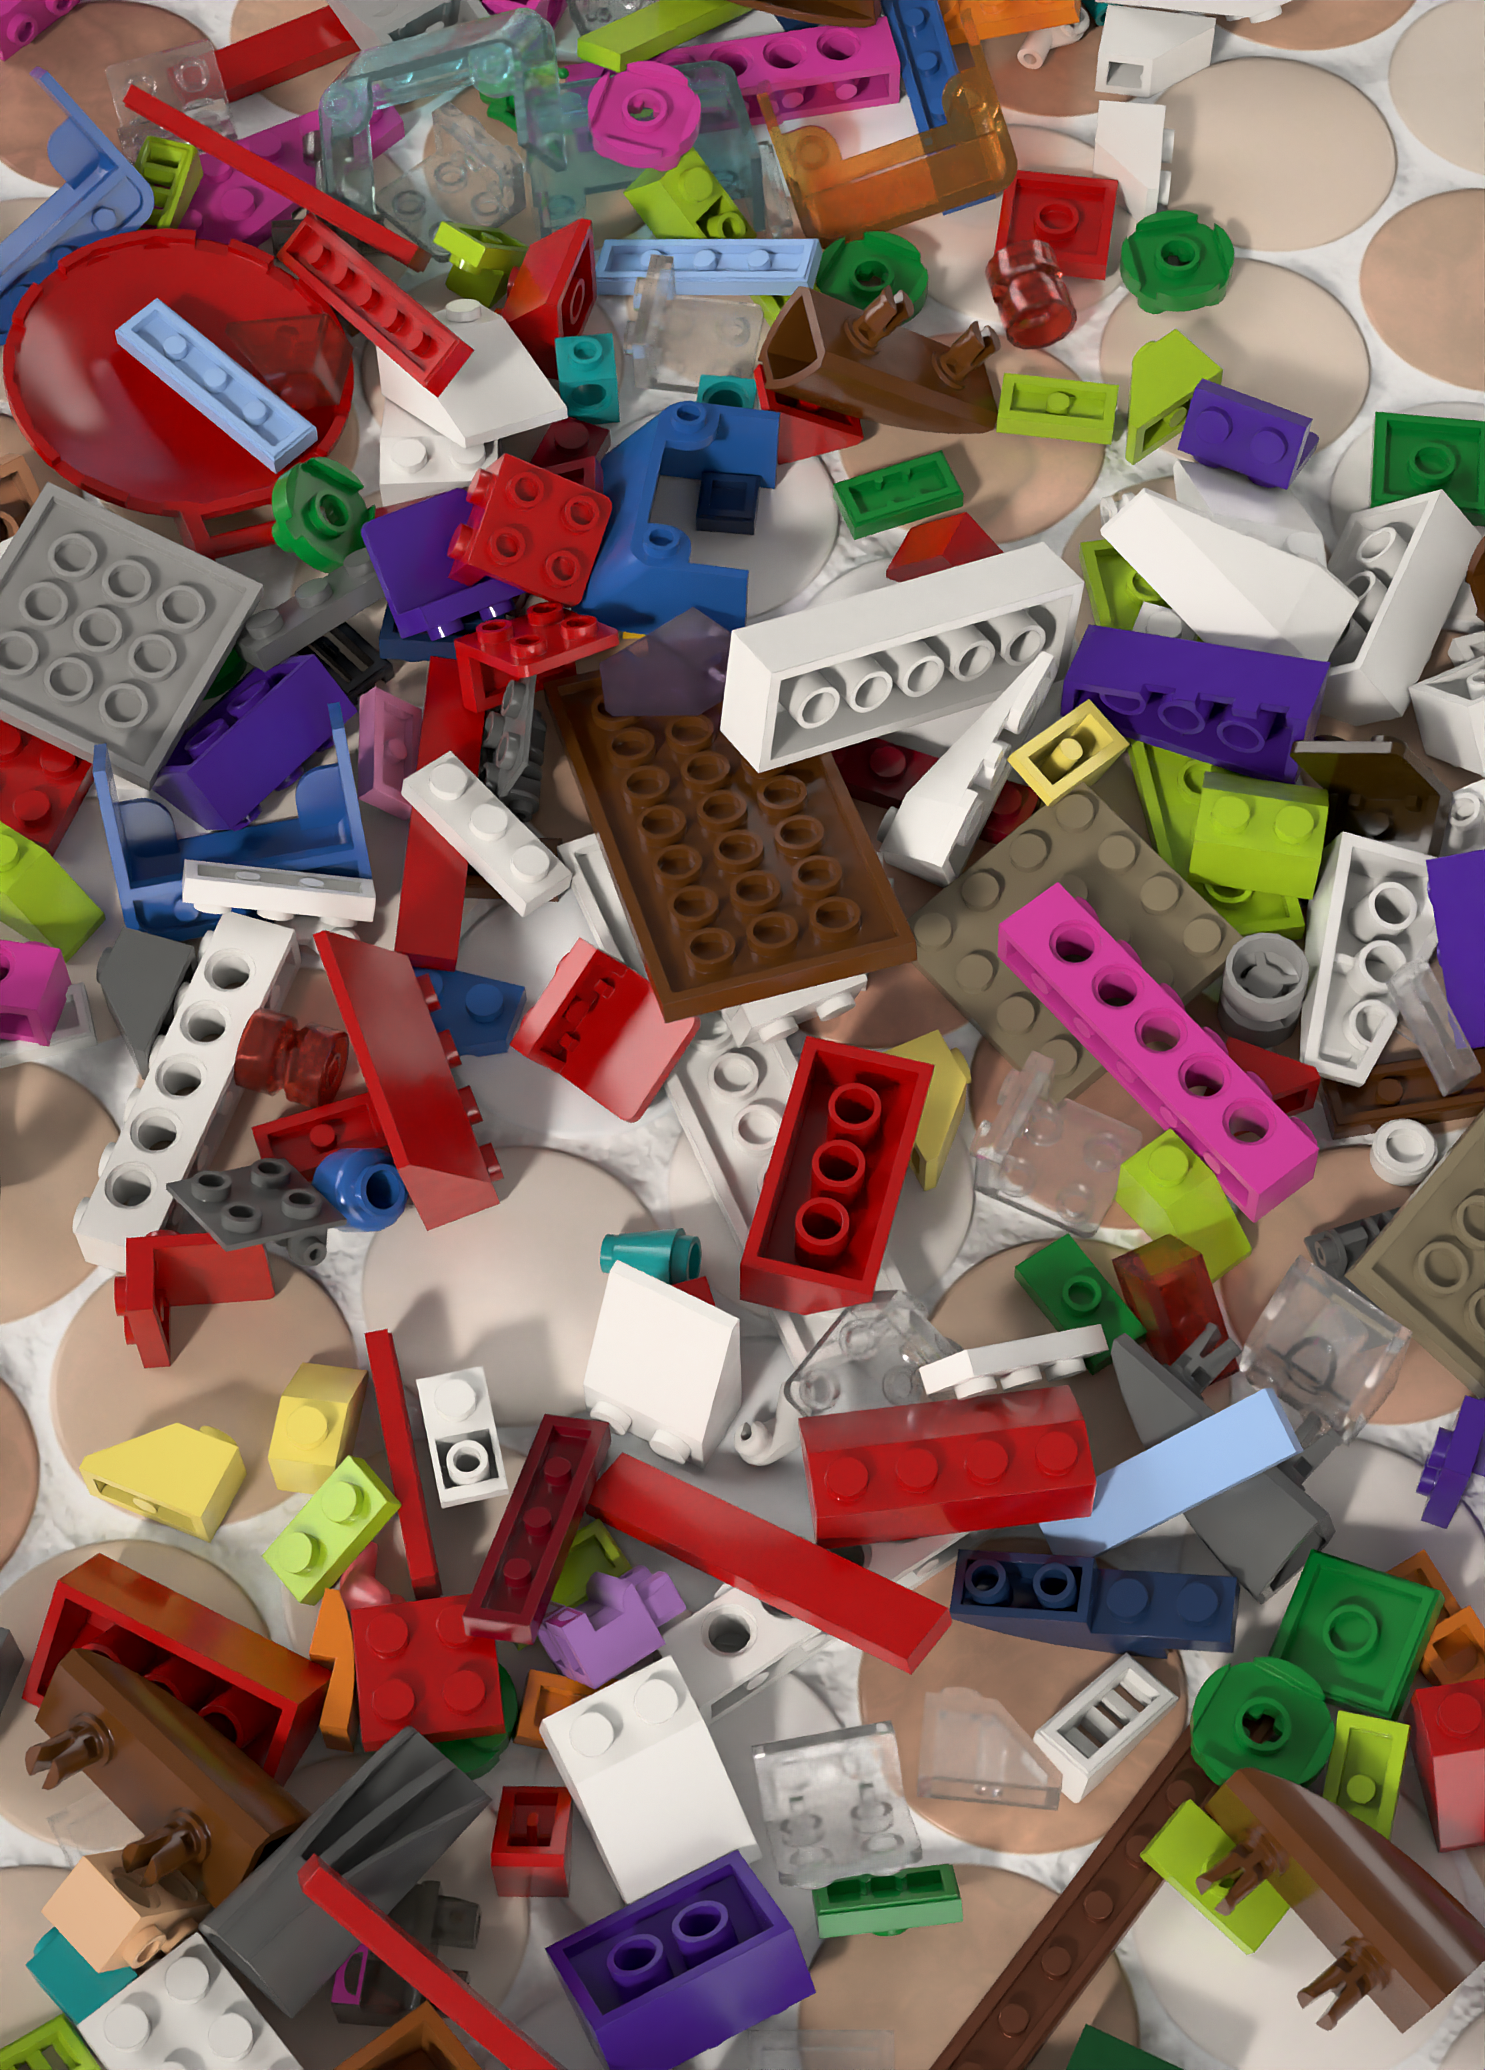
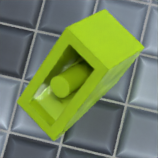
[1125,329,1223,465]
[0,821,106,963]
[1115,1128,1252,1292]

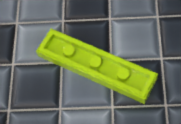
[577,0,752,73]

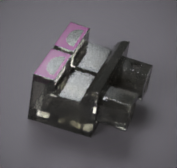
[331,1880,482,2027]

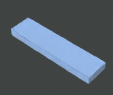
[595,239,823,295]
[115,298,318,474]
[1039,1388,1304,1558]

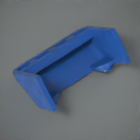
[0,66,154,346]
[571,401,780,645]
[93,702,373,942]

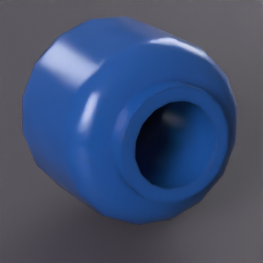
[311,1148,409,1232]

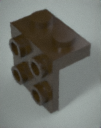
[1290,735,1453,858]

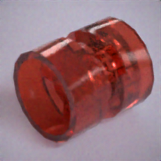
[985,240,1077,350]
[234,1007,349,1108]

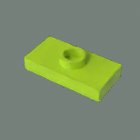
[1139,1799,1290,1955]

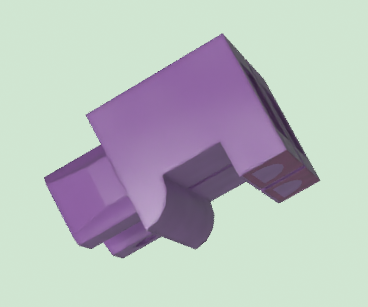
[537,1565,686,1689]

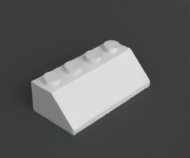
[1320,489,1482,726]

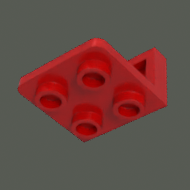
[447,453,612,608]
[454,602,619,713]
[509,937,701,1123]
[114,1230,275,1368]

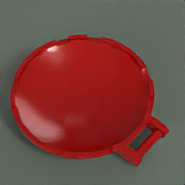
[3,228,354,562]

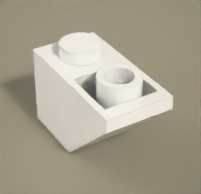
[1095,4,1216,98]
[1092,100,1175,222]
[416,1366,509,1508]

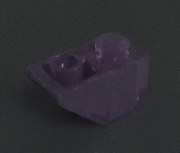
[599,607,732,716]

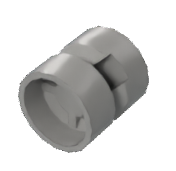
[1217,933,1309,1049]

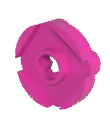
[587,61,701,171]

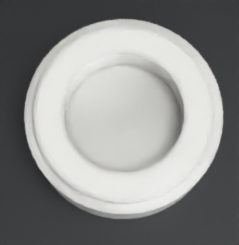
[1370,1119,1438,1186]

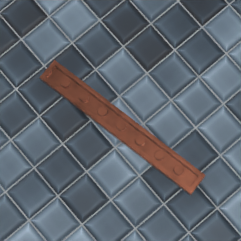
[929,1713,1275,2070]

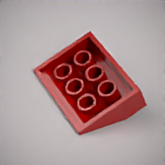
[313,930,504,1231]

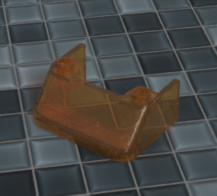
[756,8,1018,249]

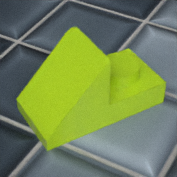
[433,221,529,309]

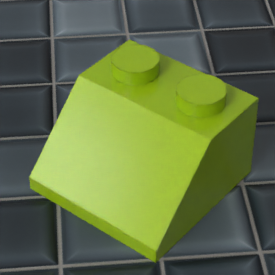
[1187,771,1329,900]

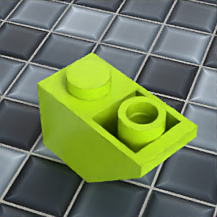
[623,146,758,239]

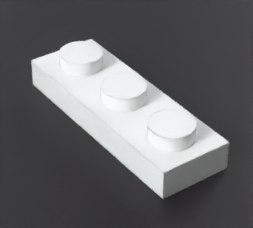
[401,751,573,918]
[182,859,376,927]
[919,1324,1109,1400]

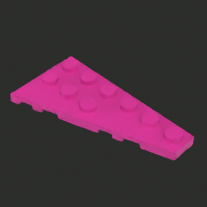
[139,85,405,247]

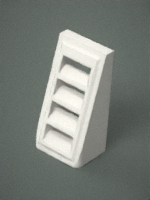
[1027,1652,1179,1803]

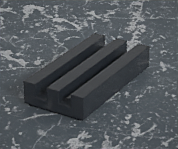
[292,621,395,706]

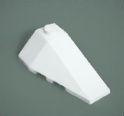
[1100,487,1359,662]
[877,651,1058,888]
[1299,832,1438,1087]

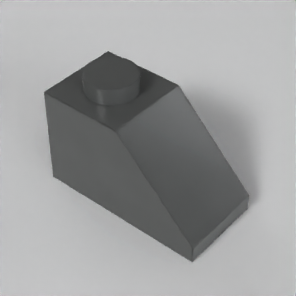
[96,927,198,1080]

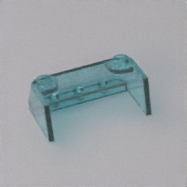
[318,8,568,219]
[515,60,765,240]

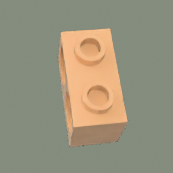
[41,1849,213,1973]

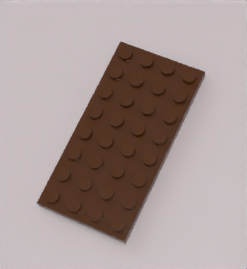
[543,643,917,1024]

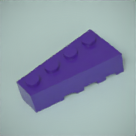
[1060,624,1331,785]

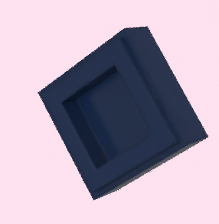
[696,472,761,535]

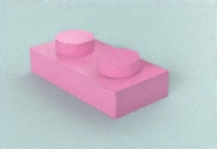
[358,687,422,821]

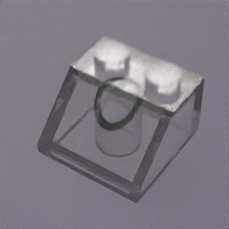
[1238,1255,1413,1447]

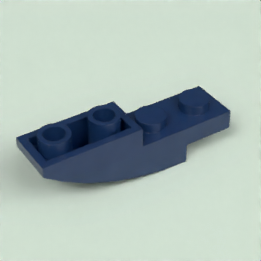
[949,1549,1240,1659]

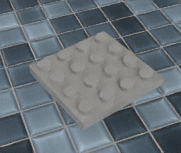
[0,482,264,791]

